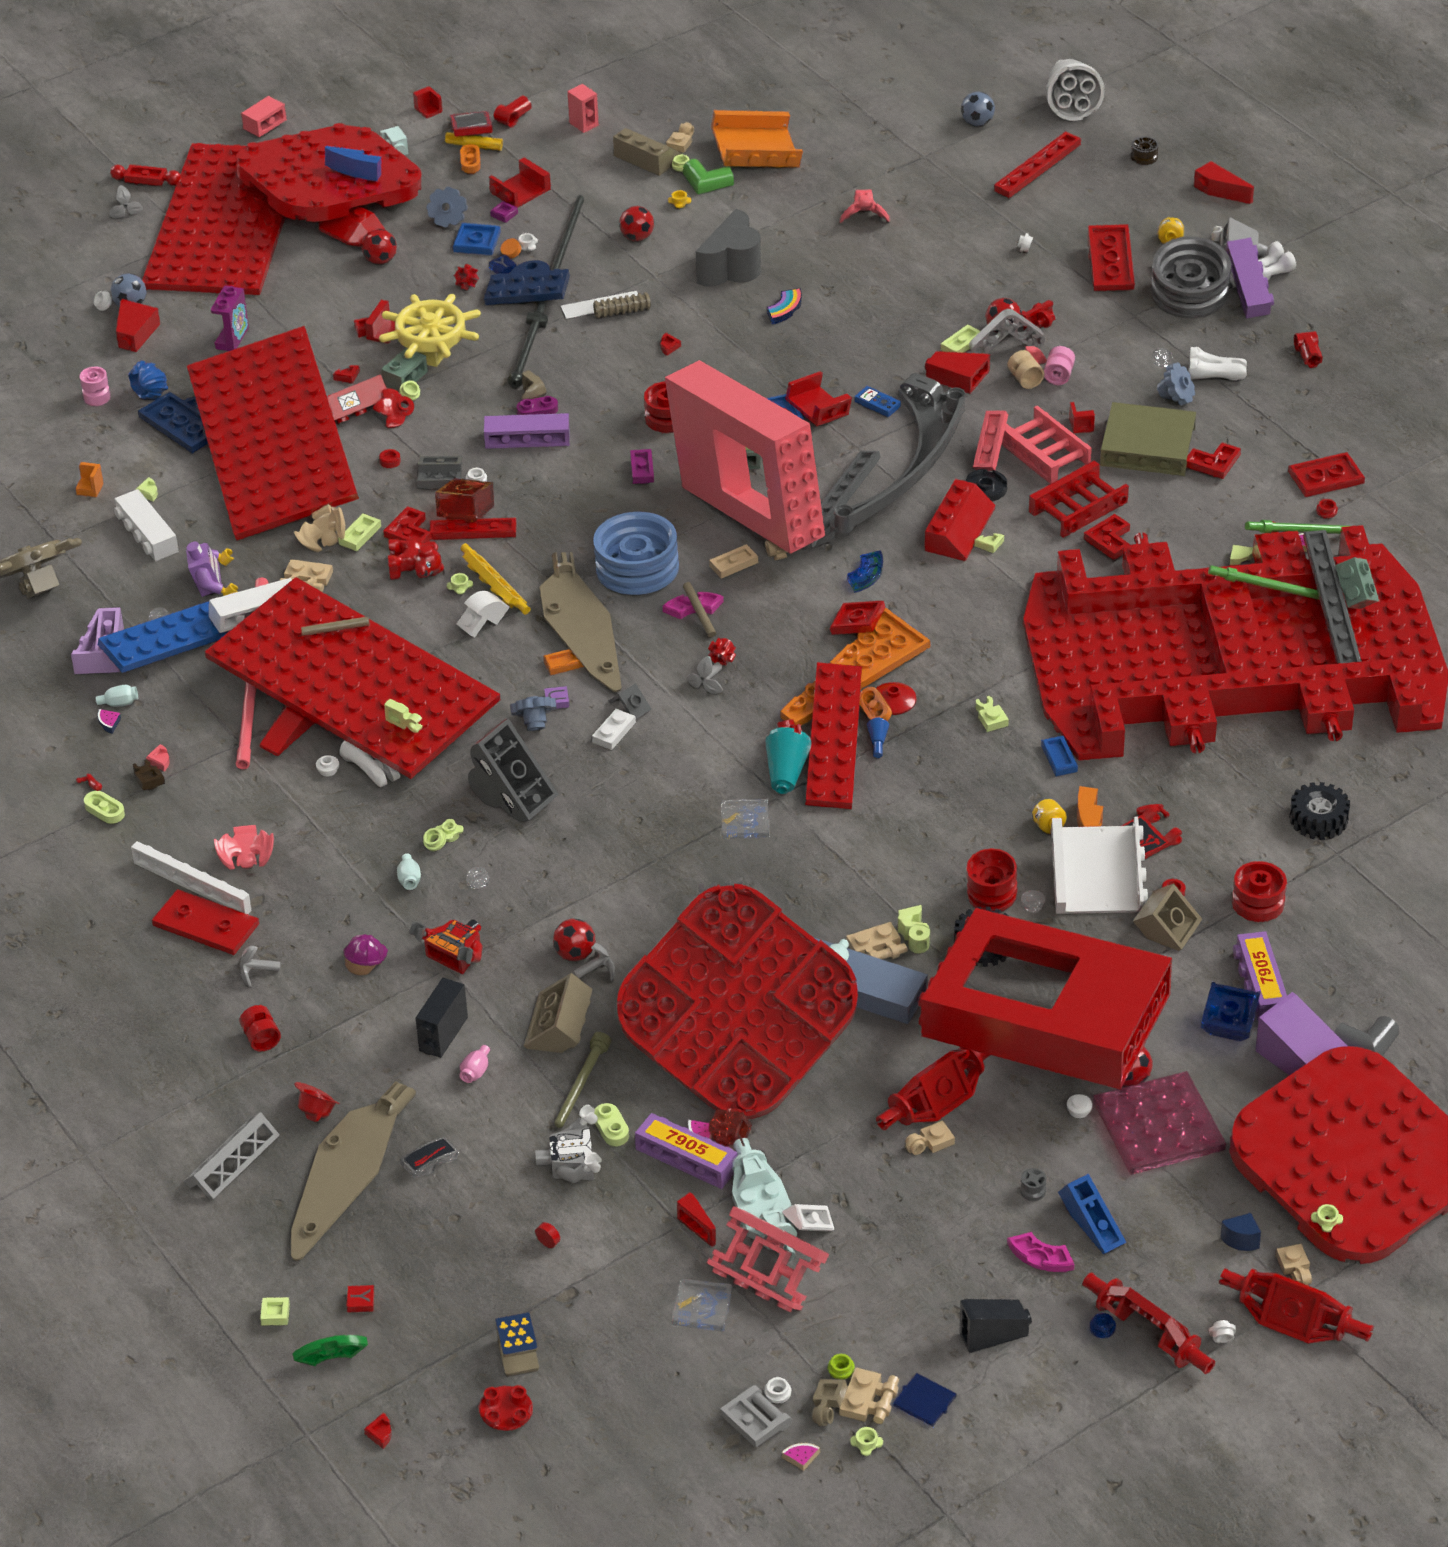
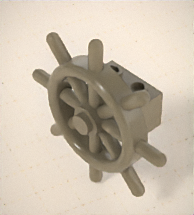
[0,538,82,599]

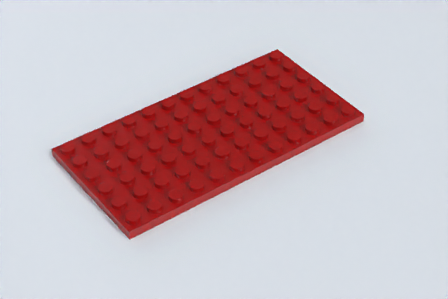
[142,143,285,295]
[187,326,359,541]
[205,577,501,779]

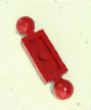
[110,164,181,186]

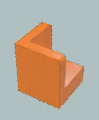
[75,462,104,497]

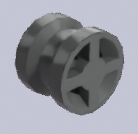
[1020,1168,1047,1201]

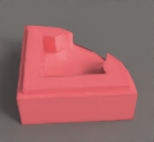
[1025,346,1046,364]
[146,744,170,772]

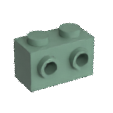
[381,348,428,392]
[1335,557,1379,609]

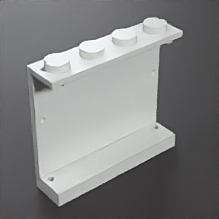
[1051,817,1148,914]

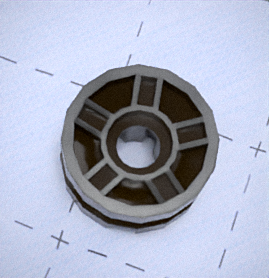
[1131,136,1159,165]

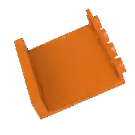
[711,110,803,167]

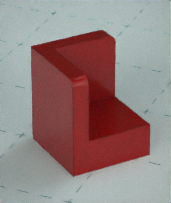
[413,86,443,118]
[1069,402,1095,434]

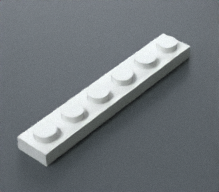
[131,841,251,914]

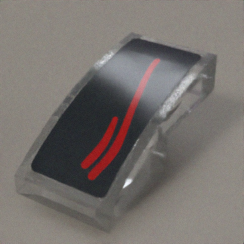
[399,1137,459,1178]

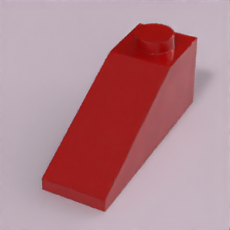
[1194,161,1254,204]

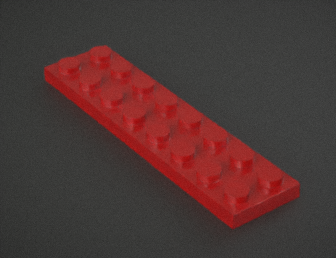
[805,662,862,809]

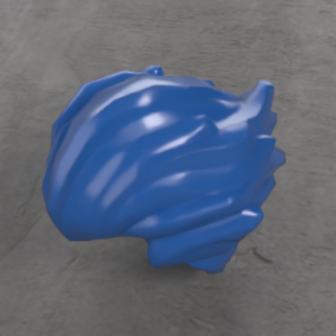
[128,360,168,400]

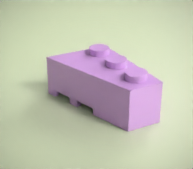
[71,607,124,674]

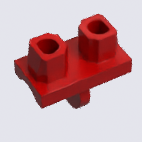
[1022,300,1056,330]

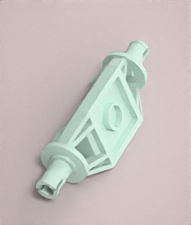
[732,1138,797,1262]

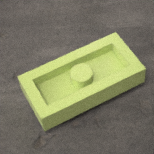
[941,325,980,353]
[338,514,381,551]

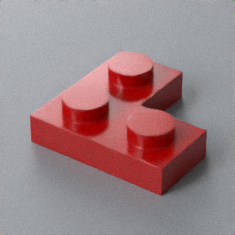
[1186,442,1241,479]
[383,506,432,543]
[1083,514,1130,560]

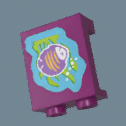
[211,286,249,351]

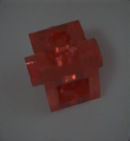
[708,1109,752,1147]

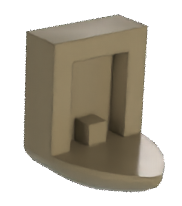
[522,370,547,400]

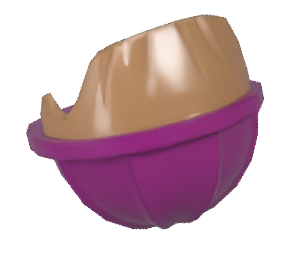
[343,934,388,975]

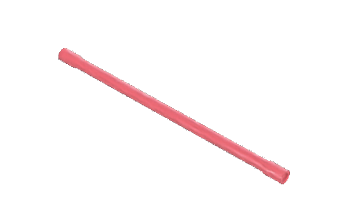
[236,577,269,769]

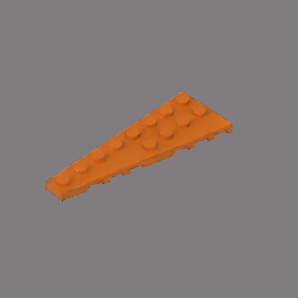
[780,608,930,726]

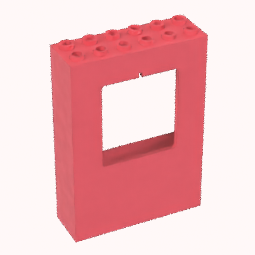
[665,360,825,554]

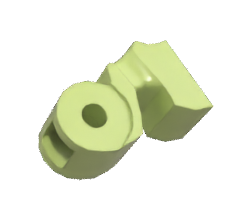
[898,905,930,953]

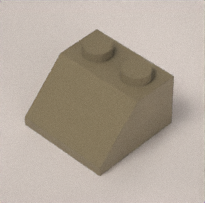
[1133,884,1202,951]

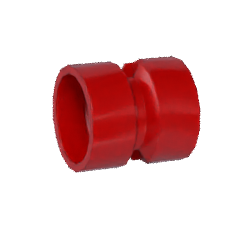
[239,1005,281,1052]

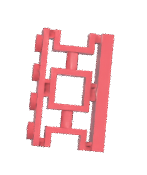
[707,1206,829,1312]

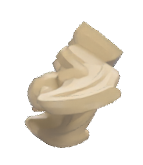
[294,504,345,552]

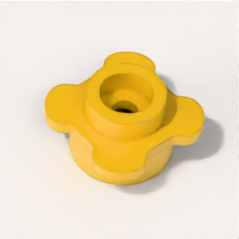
[668,190,691,208]

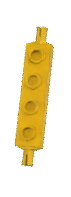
[460,543,531,615]

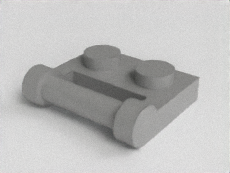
[720,1385,792,1448]

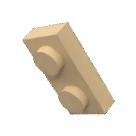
[709,544,758,579]

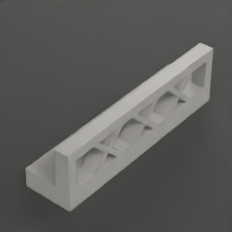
[184,1112,280,1200]

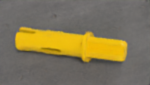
[445,132,503,151]

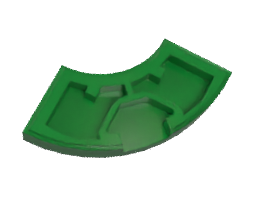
[293,1335,368,1366]

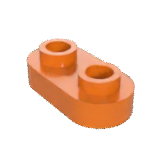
[460,144,481,174]
[859,687,892,721]

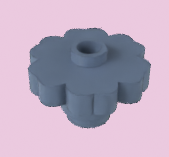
[427,187,468,228]
[1157,362,1195,405]
[510,696,556,731]

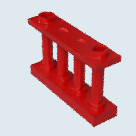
[1029,461,1129,538]

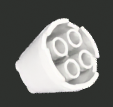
[1046,59,1105,121]

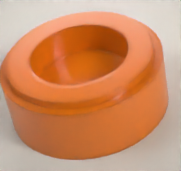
[500,238,521,259]

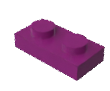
[630,449,654,484]

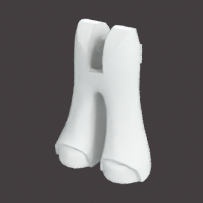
[1188,347,1247,381]
[340,740,401,788]

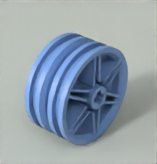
[593,512,679,595]

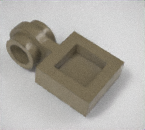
[812,1379,848,1427]

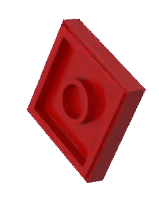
[830,600,886,635]

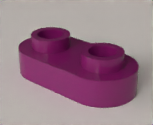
[517,396,558,415]

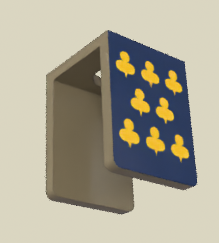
[495,1312,539,1376]

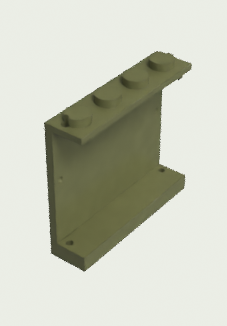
[1100,402,1196,476]

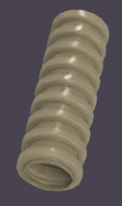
[593,292,651,319]

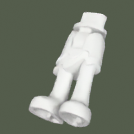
[1229,241,1296,288]

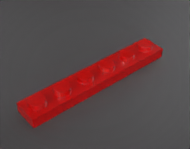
[994,131,1081,198]

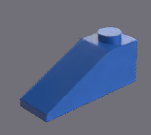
[1058,1174,1126,1254]

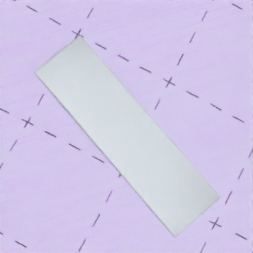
[561,291,638,319]

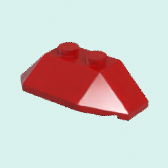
[319,206,385,247]

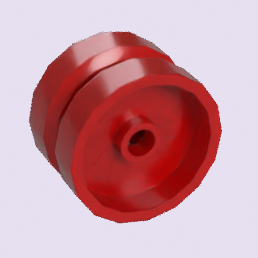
[644,381,673,433]
[1232,861,1287,922]

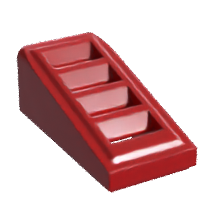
[677,1192,716,1247]

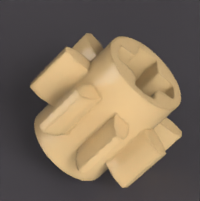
[765,540,788,560]

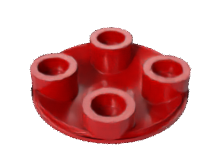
[479,1385,533,1431]

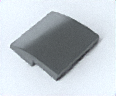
[417,456,463,489]

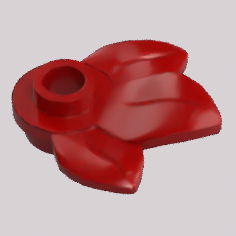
[373,389,414,428]

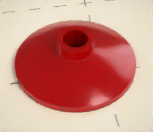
[876,682,916,715]

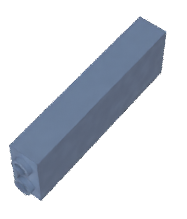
[815,938,928,1024]

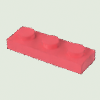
[973,411,1008,471]

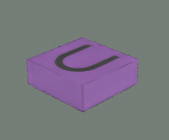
[544,686,569,709]

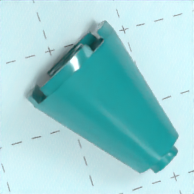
[765,727,812,794]

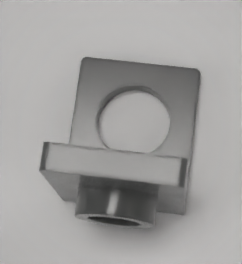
[608,683,652,719]

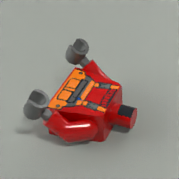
[409,919,483,975]

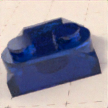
[1201,982,1261,1041]

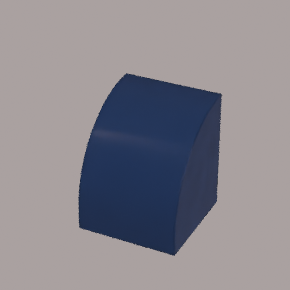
[1220,1213,1261,1251]

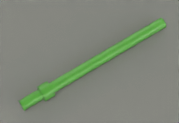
[1245,520,1347,534]
[1208,565,1320,600]

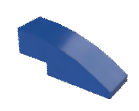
[325,146,381,181]

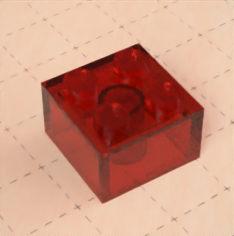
[435,478,494,523]

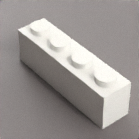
[114,489,179,561]
[209,578,291,633]

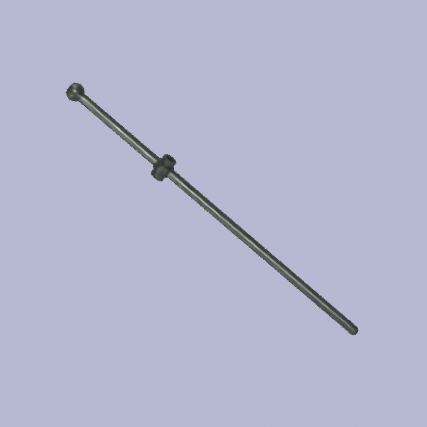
[507,195,584,388]

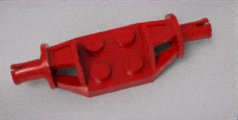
[876,1047,991,1130]
[1219,1268,1374,1343]
[1082,1272,1216,1375]

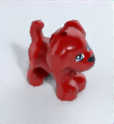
[388,539,444,580]

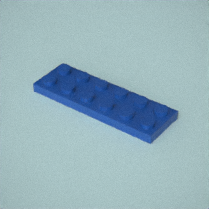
[97,601,230,673]

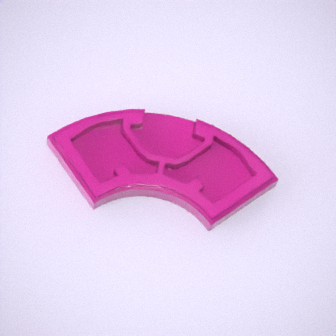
[662,592,724,619]
[1007,1232,1074,1272]

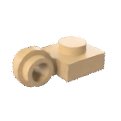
[666,122,694,153]
[905,1120,955,1155]
[1276,1244,1312,1285]

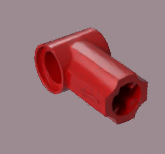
[493,95,532,127]
[1294,331,1323,368]

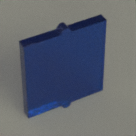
[893,1373,957,1427]

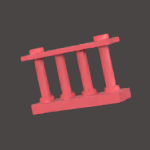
[1001,406,1092,484]

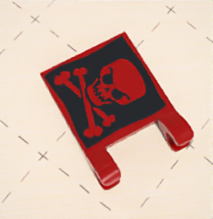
[1122,805,1182,859]

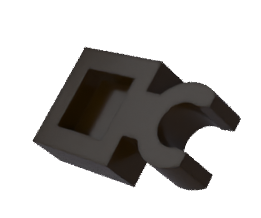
[133,760,165,791]

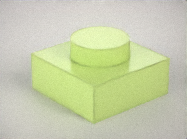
[260,1297,290,1325]

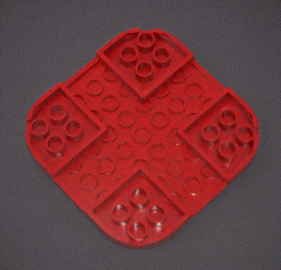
[236,123,422,222]
[617,884,858,1120]
[1229,1046,1448,1264]

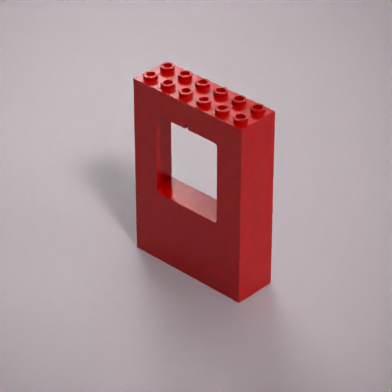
[918,908,1172,1090]

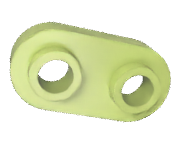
[84,791,125,824]
[594,1103,629,1146]

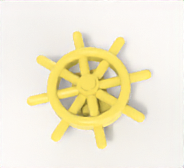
[379,294,481,367]

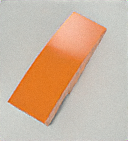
[1077,786,1103,827]

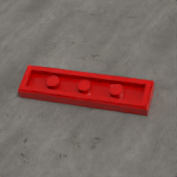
[429,518,517,540]

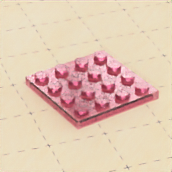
[1093,1071,1226,1175]

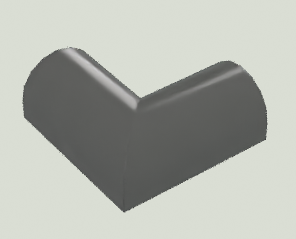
[1334,1016,1399,1056]

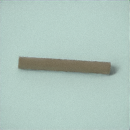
[683,582,716,638]
[301,616,369,636]

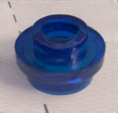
[1089,1313,1116,1338]

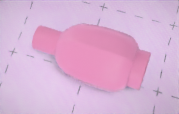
[459,1045,490,1083]

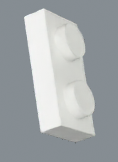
[592,709,636,750]

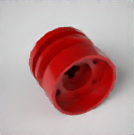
[966,848,1017,911]

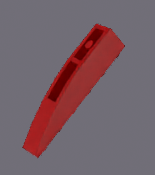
[260,705,315,757]

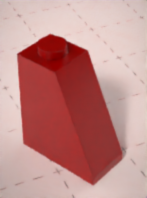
[116,299,160,352]
[925,351,990,394]

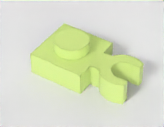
[976,696,1009,732]
[384,699,422,733]

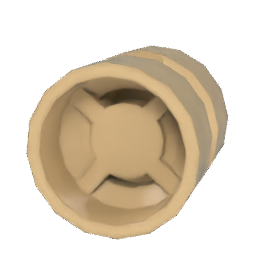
[1007,350,1045,389]

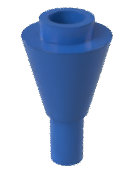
[867,717,889,758]

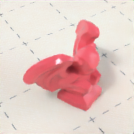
[840,189,890,223]
[214,825,274,870]

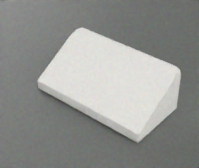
[782,1204,834,1231]

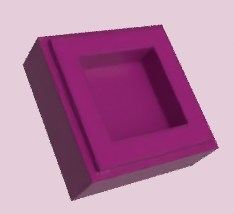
[490,201,518,223]

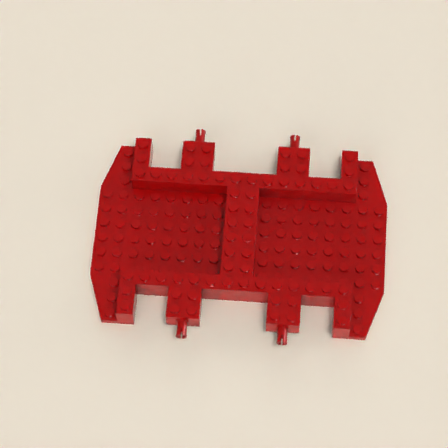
[1023,521,1448,761]

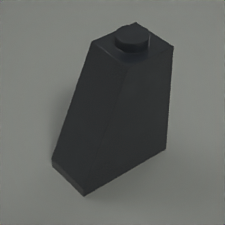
[959,1299,1032,1353]

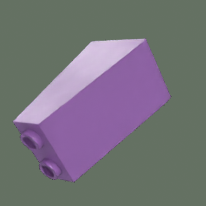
[1255,992,1347,1075]

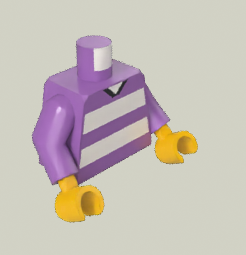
[186,542,238,597]

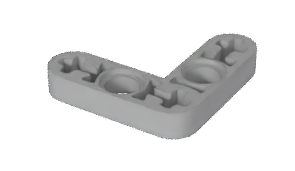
[969,309,1046,354]

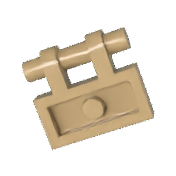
[280,559,333,592]
[847,922,908,960]
[839,1368,899,1424]

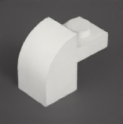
[456,591,509,638]

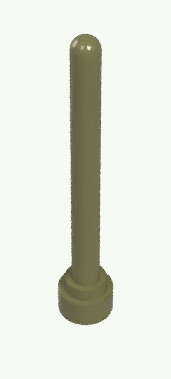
[554,1032,612,1128]

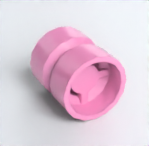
[1044,346,1075,385]
[80,367,110,406]

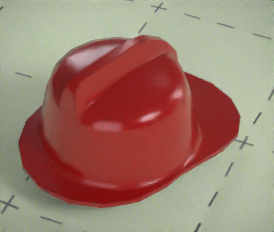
[294,1082,340,1122]

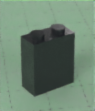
[415,977,468,1058]

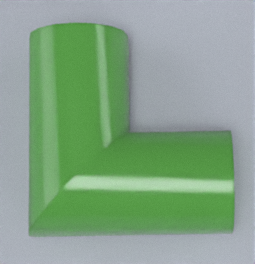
[683,159,734,195]

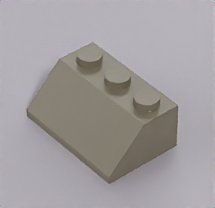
[613,128,683,176]
[524,973,593,1053]

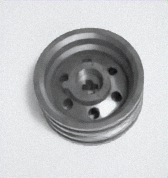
[1151,236,1231,318]

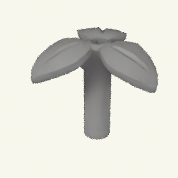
[109,185,143,218]
[687,656,723,694]
[574,943,615,981]
[240,946,280,987]

